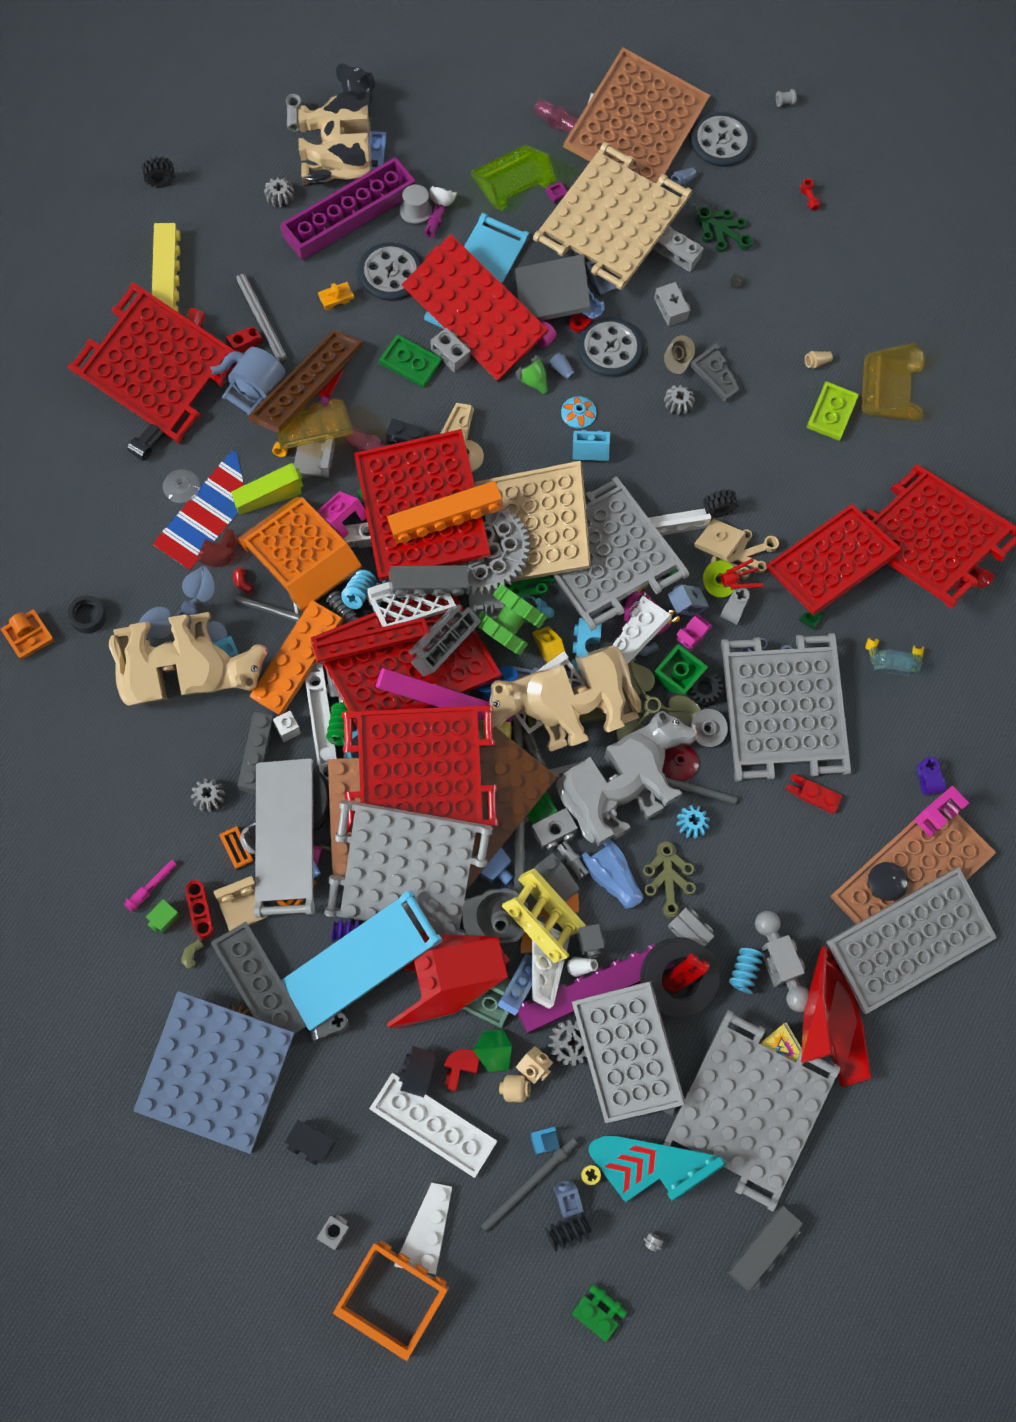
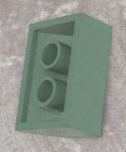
[463,978,511,1028]

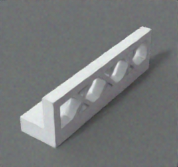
[649,509,711,535]

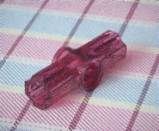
[533,99,578,134]
[345,427,387,451]

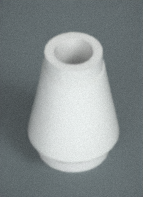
[567,957,598,977]

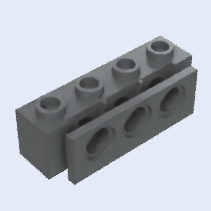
[409,604,481,676]

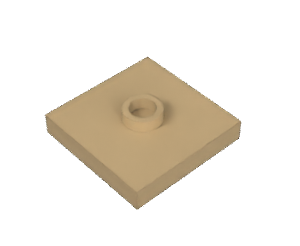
[695,519,746,561]

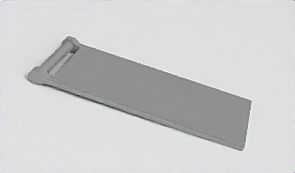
[254,758,315,918]

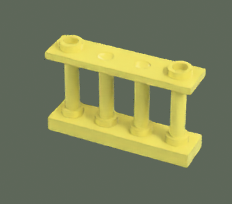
[502,868,586,963]

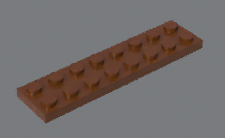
[248,330,363,433]

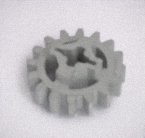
[548,1020,587,1066]

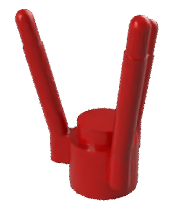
[721,559,764,590]

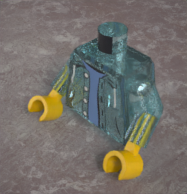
[865,637,924,676]

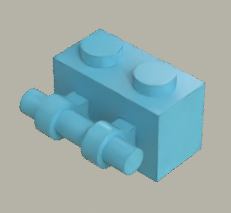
[573,430,610,461]

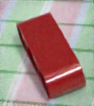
[185,880,214,940]

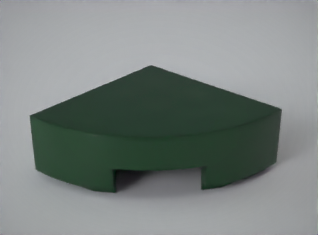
[798,612,825,630]

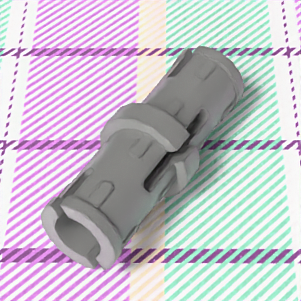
[557,841,590,880]

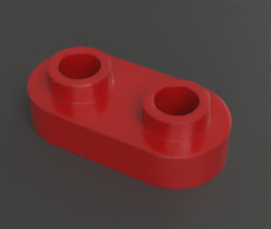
[569,313,594,333]

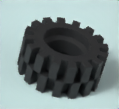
[142,156,175,188]
[703,489,739,518]
[687,670,723,707]

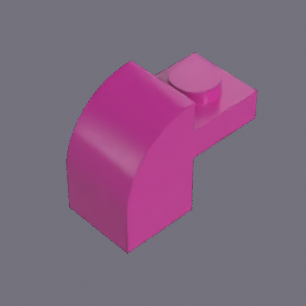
[676,615,713,651]

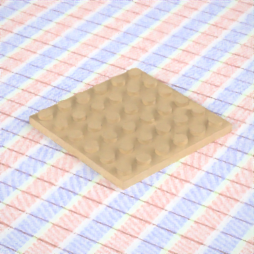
[475,461,591,582]

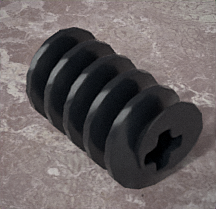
[545,1212,593,1252]

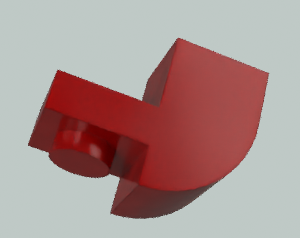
[444,1049,479,1092]

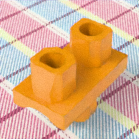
[318,282,354,310]

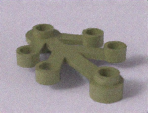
[642,842,696,919]

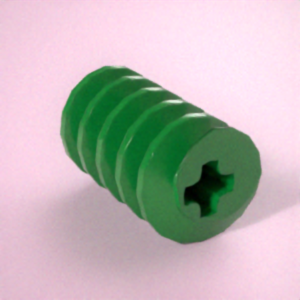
[326,702,354,746]

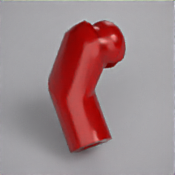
[233,568,254,594]

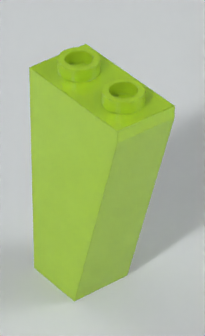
[231,463,303,515]

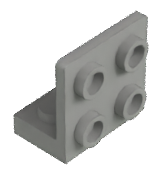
[294,435,335,478]

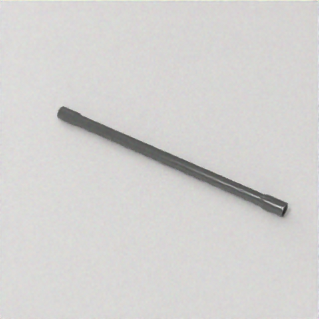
[513,714,525,894]

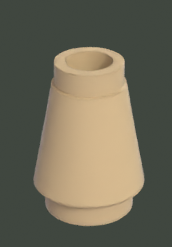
[805,351,833,369]

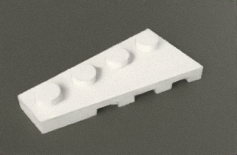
[613,596,672,664]
[532,921,570,1008]
[394,1183,452,1274]

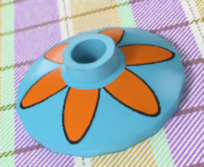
[561,396,597,429]

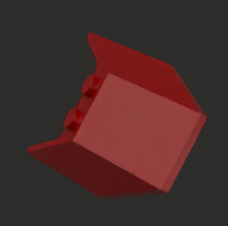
[387,934,508,1029]
[801,946,872,1087]

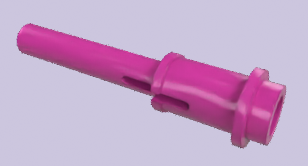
[124,860,177,912]

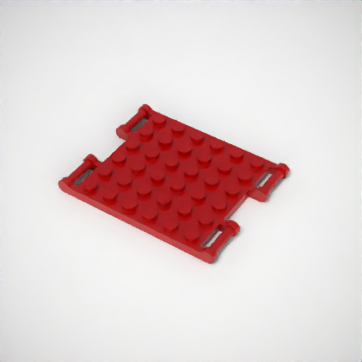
[67,282,237,444]
[863,464,1016,608]
[342,705,499,833]

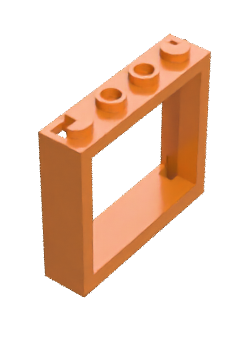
[333,1241,449,1361]

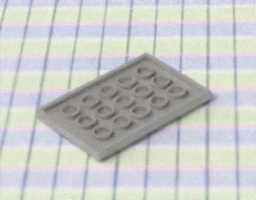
[572,981,685,1123]

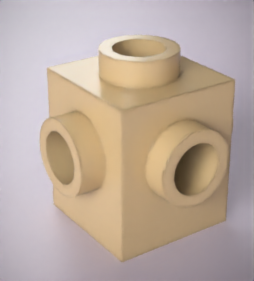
[516,1046,553,1084]

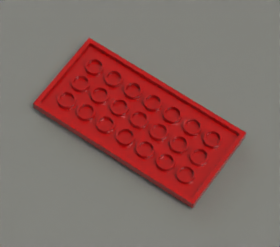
[401,234,549,382]

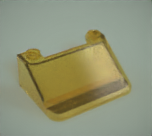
[862,343,925,420]

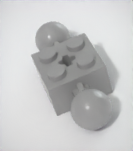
[755,911,809,1012]

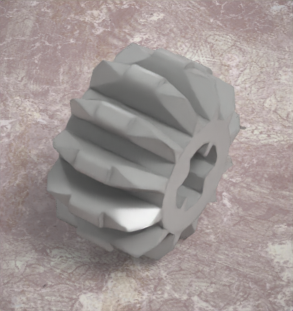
[264,176,294,207]
[664,384,695,415]
[191,778,225,812]

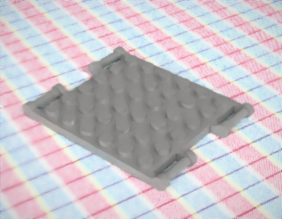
[553,476,689,631]
[721,633,851,781]
[324,800,493,935]
[663,1009,841,1212]

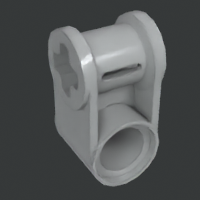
[720,588,749,625]

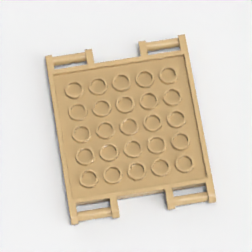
[533,142,693,290]

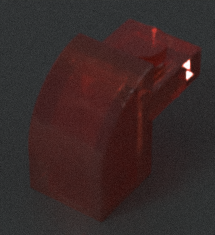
[198,528,236,567]

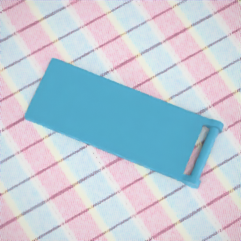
[424,213,530,329]
[282,890,442,1031]

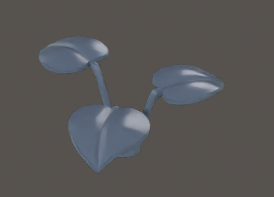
[139,566,227,643]

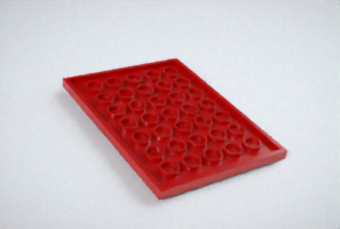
[354,429,491,581]
[311,593,502,728]

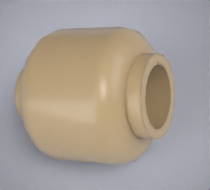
[499,1075,531,1102]

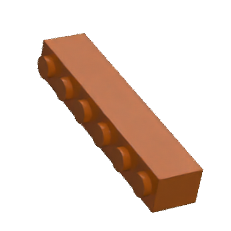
[387,481,504,544]

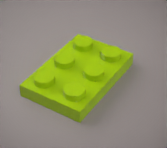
[806,382,859,441]

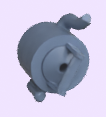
[210,347,286,415]

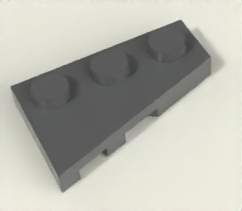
[690,343,739,402]

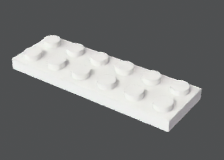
[369,1073,497,1178]

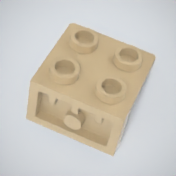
[214,876,268,931]

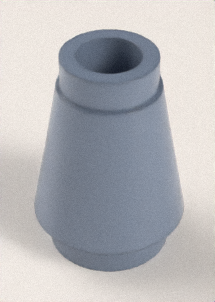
[671,168,697,187]
[549,353,575,379]

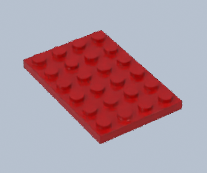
[766,504,902,615]

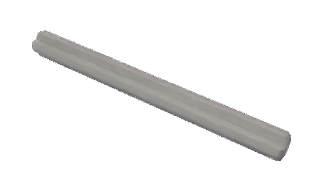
[237,273,286,362]

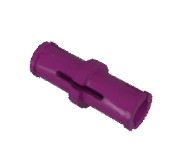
[424,204,446,238]

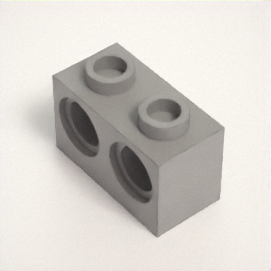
[431,328,470,373]

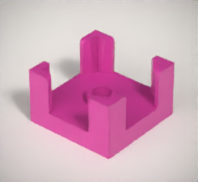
[317,491,367,539]
[914,786,969,837]

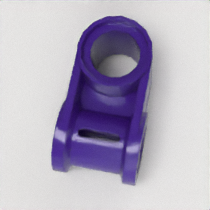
[917,756,946,796]

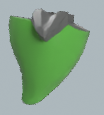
[516,355,548,394]

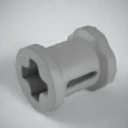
[776,89,797,107]

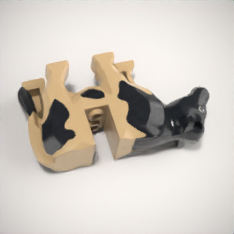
[299,63,375,186]

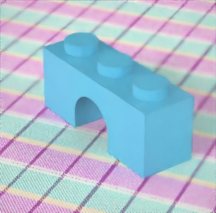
[571,618,602,674]

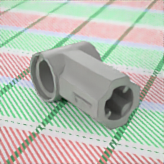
[286,94,302,132]

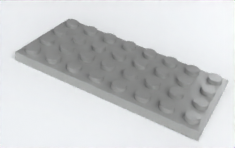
[826,867,997,1014]

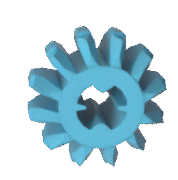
[676,805,710,839]

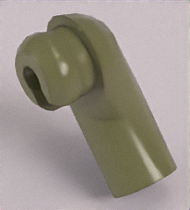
[181,939,204,969]

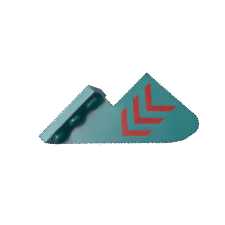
[589,1136,728,1202]

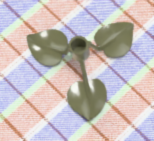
[617,662,701,741]

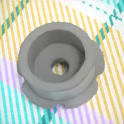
[644,1232,664,1252]

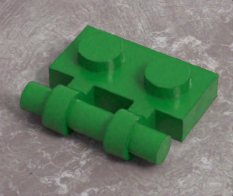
[571,1283,628,1342]

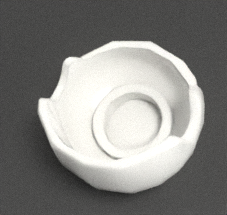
[429,186,457,207]

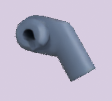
[637,642,659,657]

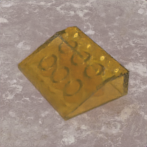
[275,399,353,450]

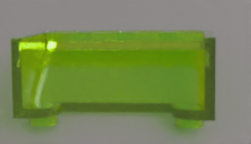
[471,145,556,210]

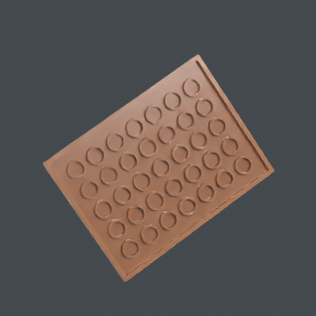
[563,47,710,184]

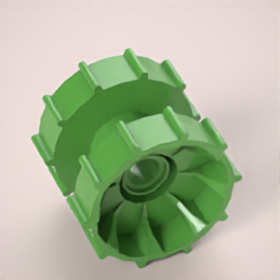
[477,584,548,655]

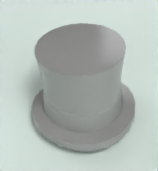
[400,185,432,224]

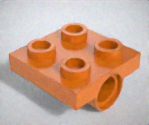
[0,609,54,661]

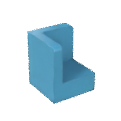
[530,1127,559,1155]

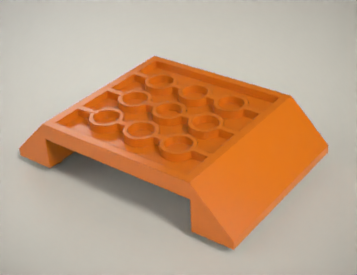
[237,497,362,611]

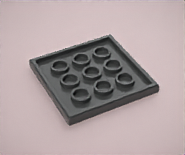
[515,254,591,321]

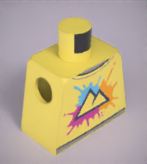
[759,1023,801,1062]

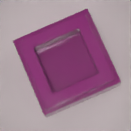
[546,181,568,204]

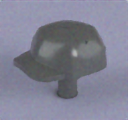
[463,888,530,943]

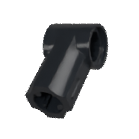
[127,424,164,461]

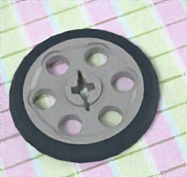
[690,112,753,166]
[357,242,422,300]
[577,317,644,377]

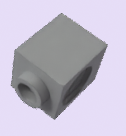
[317,1215,349,1250]

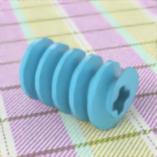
[341,570,377,609]
[729,948,765,994]

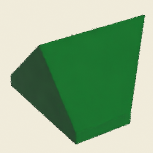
[473,1029,512,1073]

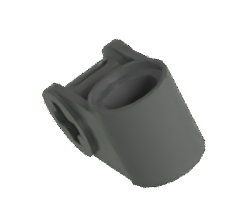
[310,1012,349,1042]

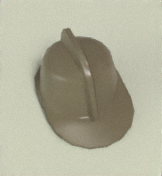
[664,335,695,374]

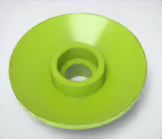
[703,560,738,598]

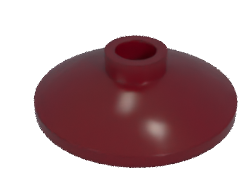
[662,744,699,781]

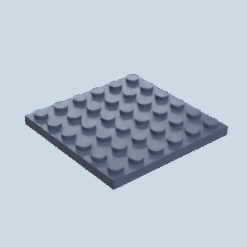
[134,991,295,1154]

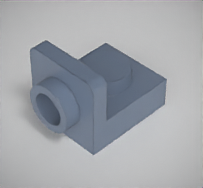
[553,1181,583,1218]

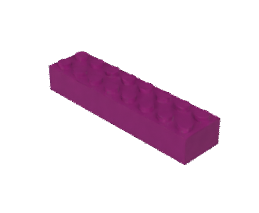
[281,157,416,260]

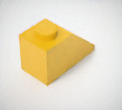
[532,626,565,663]

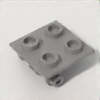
[468,589,505,619]

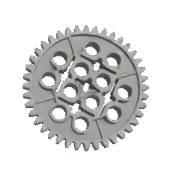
[451,509,531,595]

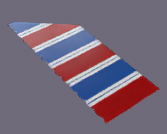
[152,450,244,570]

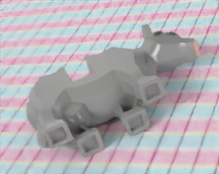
[556,711,697,846]

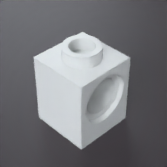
[273,711,301,743]

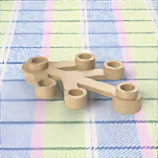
[711,529,779,579]

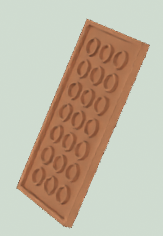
[830,796,996,924]

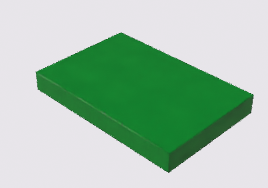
[379,334,443,388]

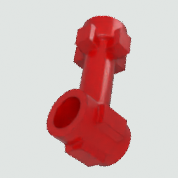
[800,178,821,211]

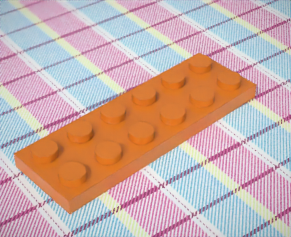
[249,600,344,715]

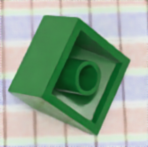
[653,644,708,695]

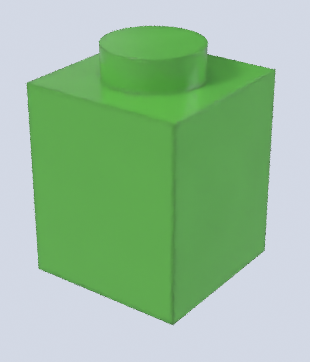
[146,899,180,934]

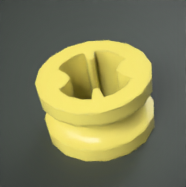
[581,1165,601,1185]

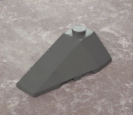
[526,853,580,912]

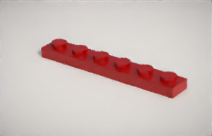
[312,617,429,664]

